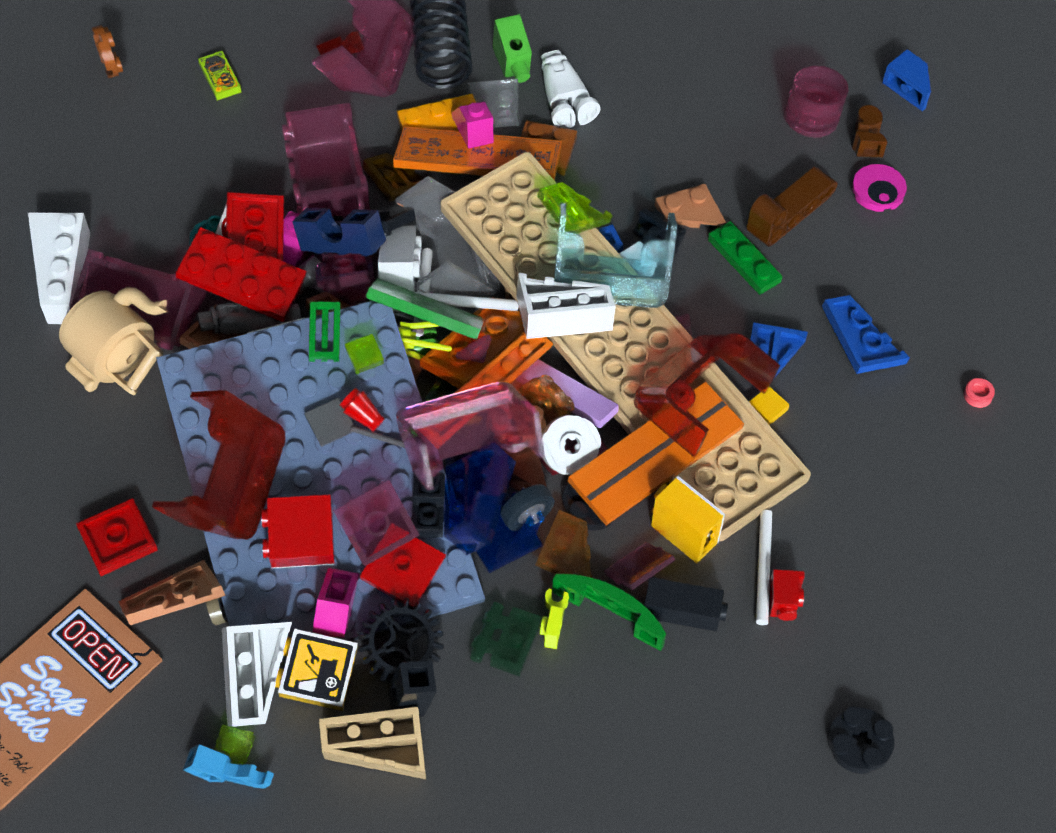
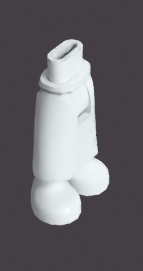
[541,50,600,129]

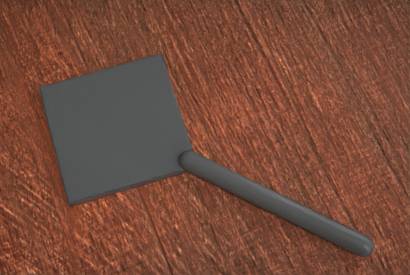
[304,398,409,448]

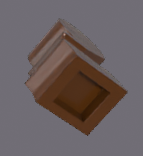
[852,105,887,158]

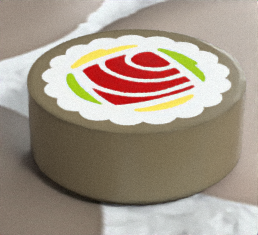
[206,597,227,626]

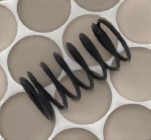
[410,0,473,89]

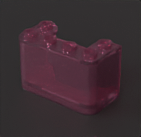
[282,103,370,216]

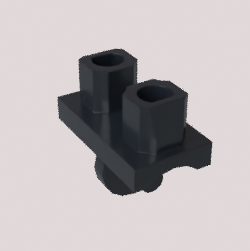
[633,208,686,258]

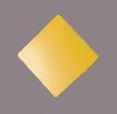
[749,386,790,425]

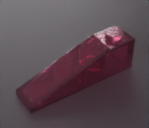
[315,252,375,306]

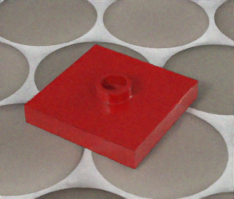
[76,498,158,576]
[360,524,446,609]

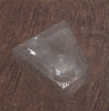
[468,79,519,128]

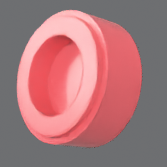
[963,378,995,408]

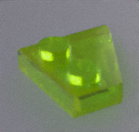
[537,182,613,237]

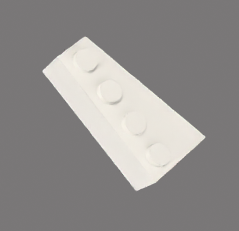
[28,213,90,324]

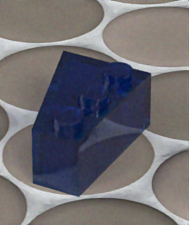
[444,442,516,555]

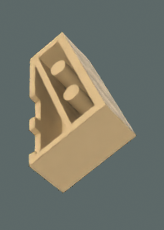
[319,707,426,779]

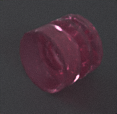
[785,66,849,138]

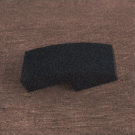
[412,472,445,538]

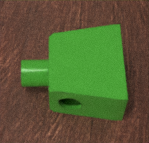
[493,14,532,83]

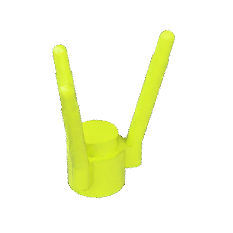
[398,321,452,360]

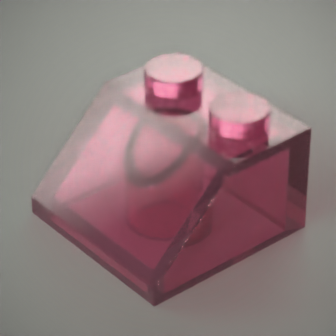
[332,479,420,566]

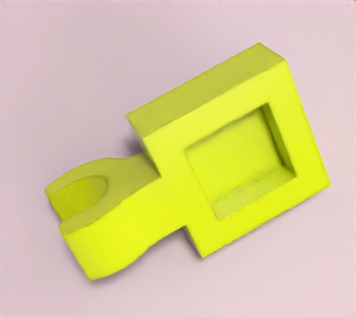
[540,589,569,649]

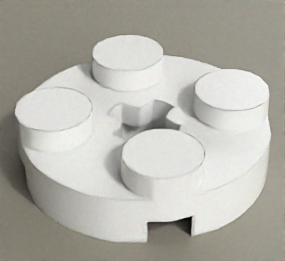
[539,415,601,475]

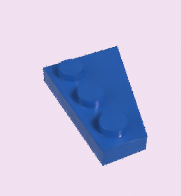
[822,295,910,374]

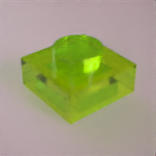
[345,334,384,374]
[214,725,255,765]

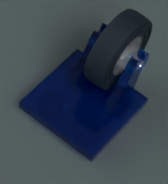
[461,484,555,573]

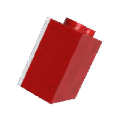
[261,494,335,568]

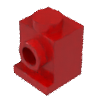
[769,569,805,621]

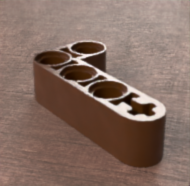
[747,167,838,247]

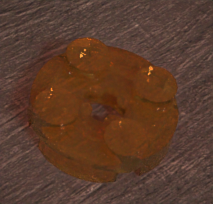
[518,375,575,426]

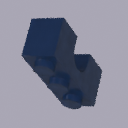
[292,208,386,256]

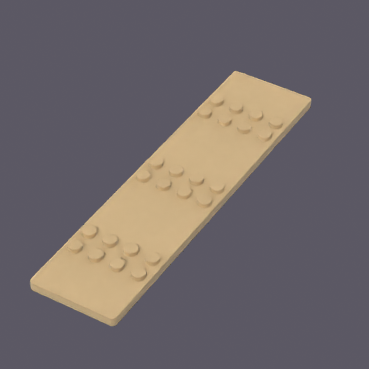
[441,152,811,541]

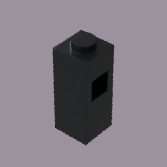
[645,577,728,632]
[388,660,437,717]

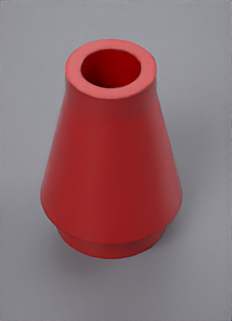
[340,388,385,432]

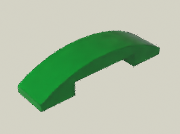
[552,574,666,651]

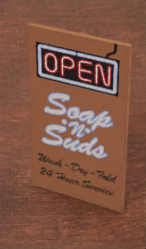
[0,588,163,811]

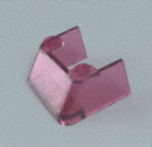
[312,0,415,98]
[396,382,545,491]

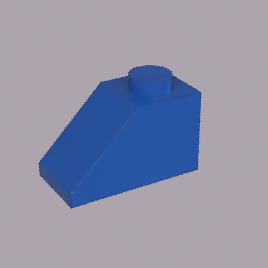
[882,49,931,111]

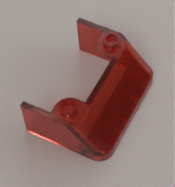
[633,333,780,458]
[152,390,286,540]

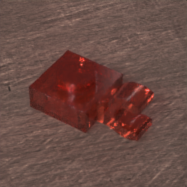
[317,31,365,70]

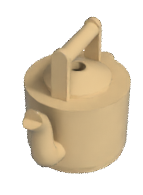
[59,287,168,395]

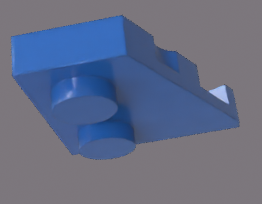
[744,322,808,381]

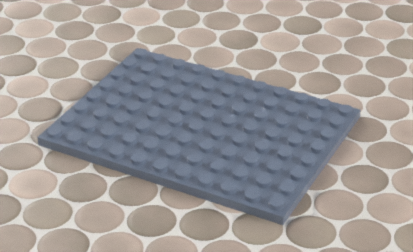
[156,301,485,662]

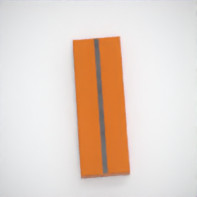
[568,382,744,526]

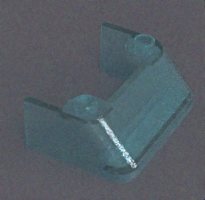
[554,203,677,308]

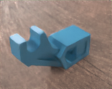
[183,744,274,789]

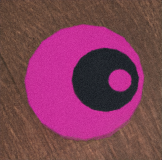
[851,164,907,212]

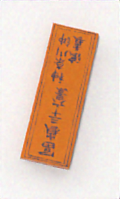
[393,126,562,180]

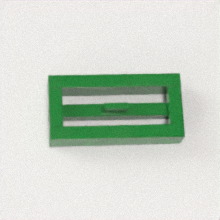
[309,302,341,362]

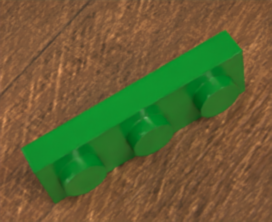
[708,221,782,295]

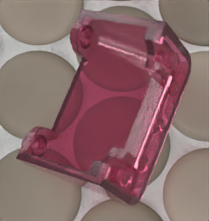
[69,249,207,351]

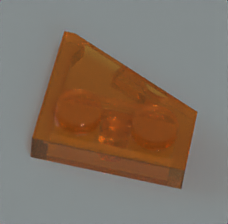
[535,510,593,578]

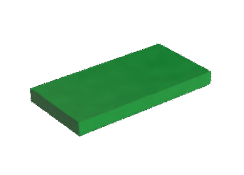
[366,278,485,339]

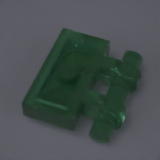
[469,602,542,677]

